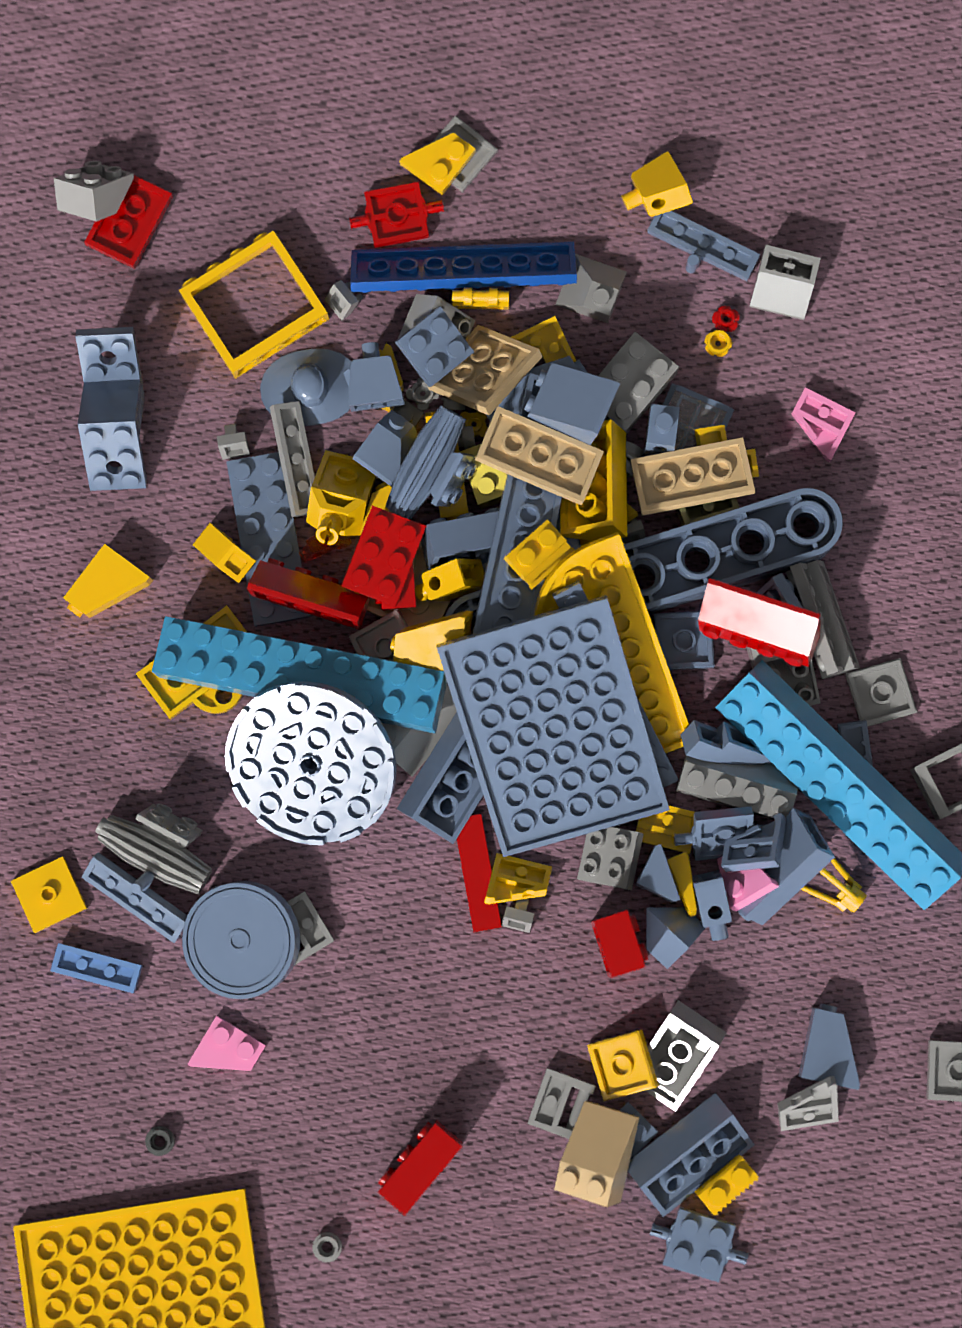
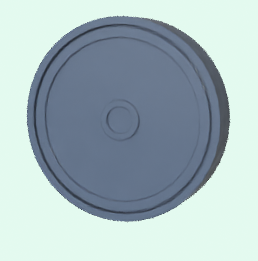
[182,881,300,999]

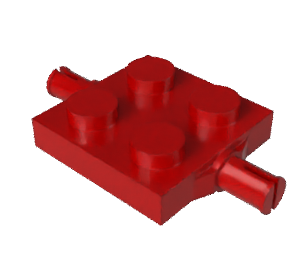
[349,182,444,248]

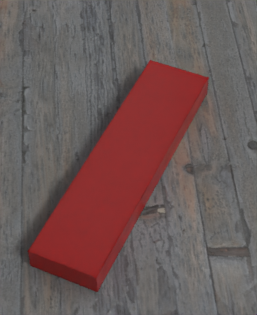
[457,814,502,932]

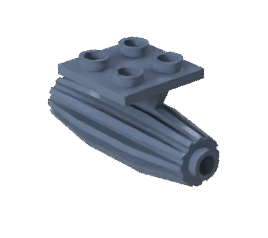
[385,405,477,520]

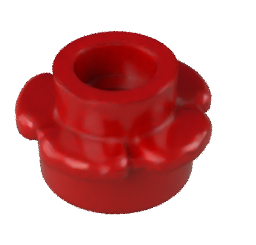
[712,306,740,332]

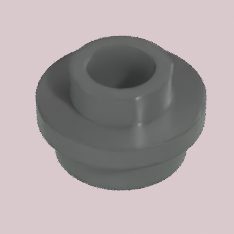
[145,1126,175,1156]

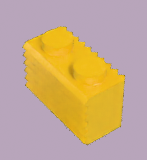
[694,1154,758,1215]

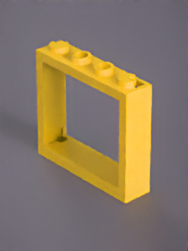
[179,231,329,379]

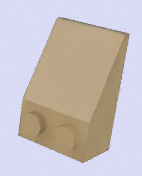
[554,1101,639,1207]

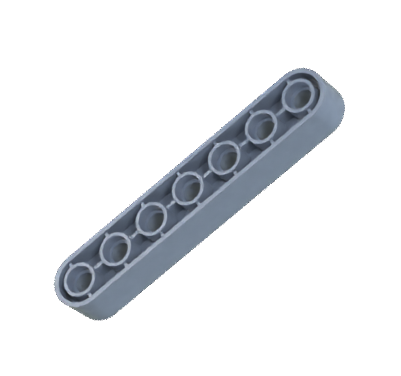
[446,488,843,622]

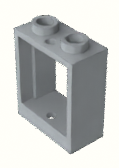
[910,744,962,821]

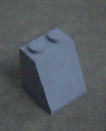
[524,363,620,445]

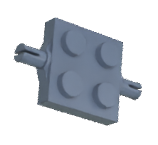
[674,806,767,861]
[649,1207,749,1282]

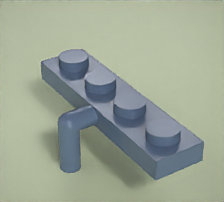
[647,211,760,281]
[81,852,187,943]

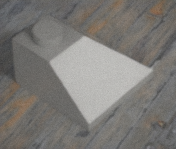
[556,254,627,323]

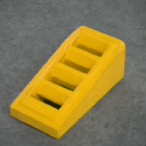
[667,852,697,917]

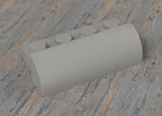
[786,560,860,679]

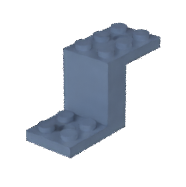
[75,327,147,491]

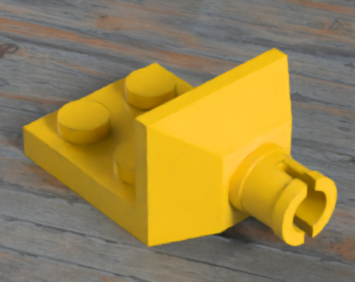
[306,450,377,545]

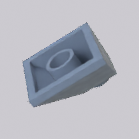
[352,410,418,487]

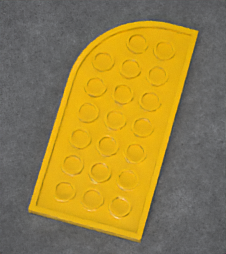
[534,532,689,753]

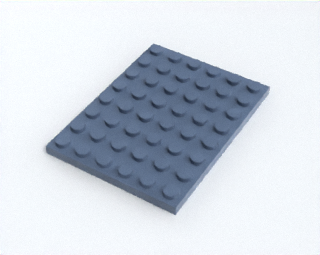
[437,595,669,857]

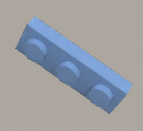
[50,943,143,993]

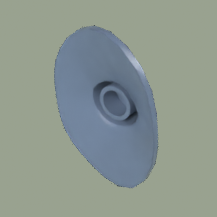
[260,349,351,426]

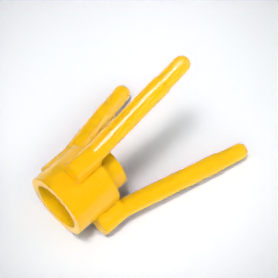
[801,858,867,913]

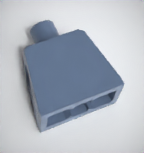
[348,342,405,412]
[644,404,680,457]
[692,870,732,941]

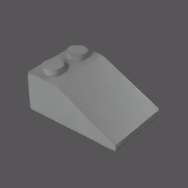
[645,1000,727,1111]

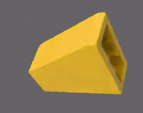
[63,544,153,618]
[390,610,473,671]

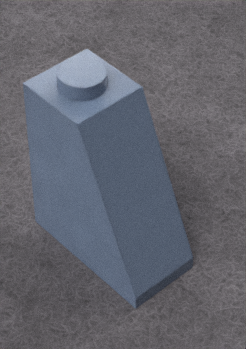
[798,1004,860,1090]

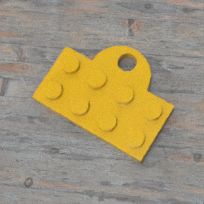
[136,606,248,720]

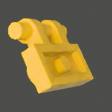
[452,288,509,310]

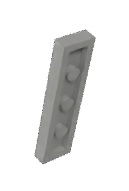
[270,401,315,517]

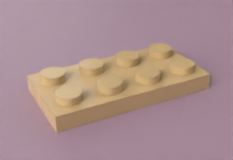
[475,406,604,505]
[631,437,755,516]

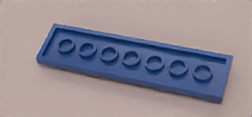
[350,242,577,293]

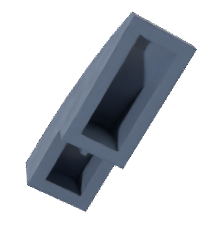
[681,720,771,765]

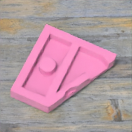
[791,387,856,462]
[717,856,779,912]
[188,1016,266,1071]

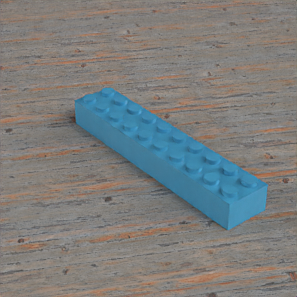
[152,616,447,734]
[715,660,962,910]

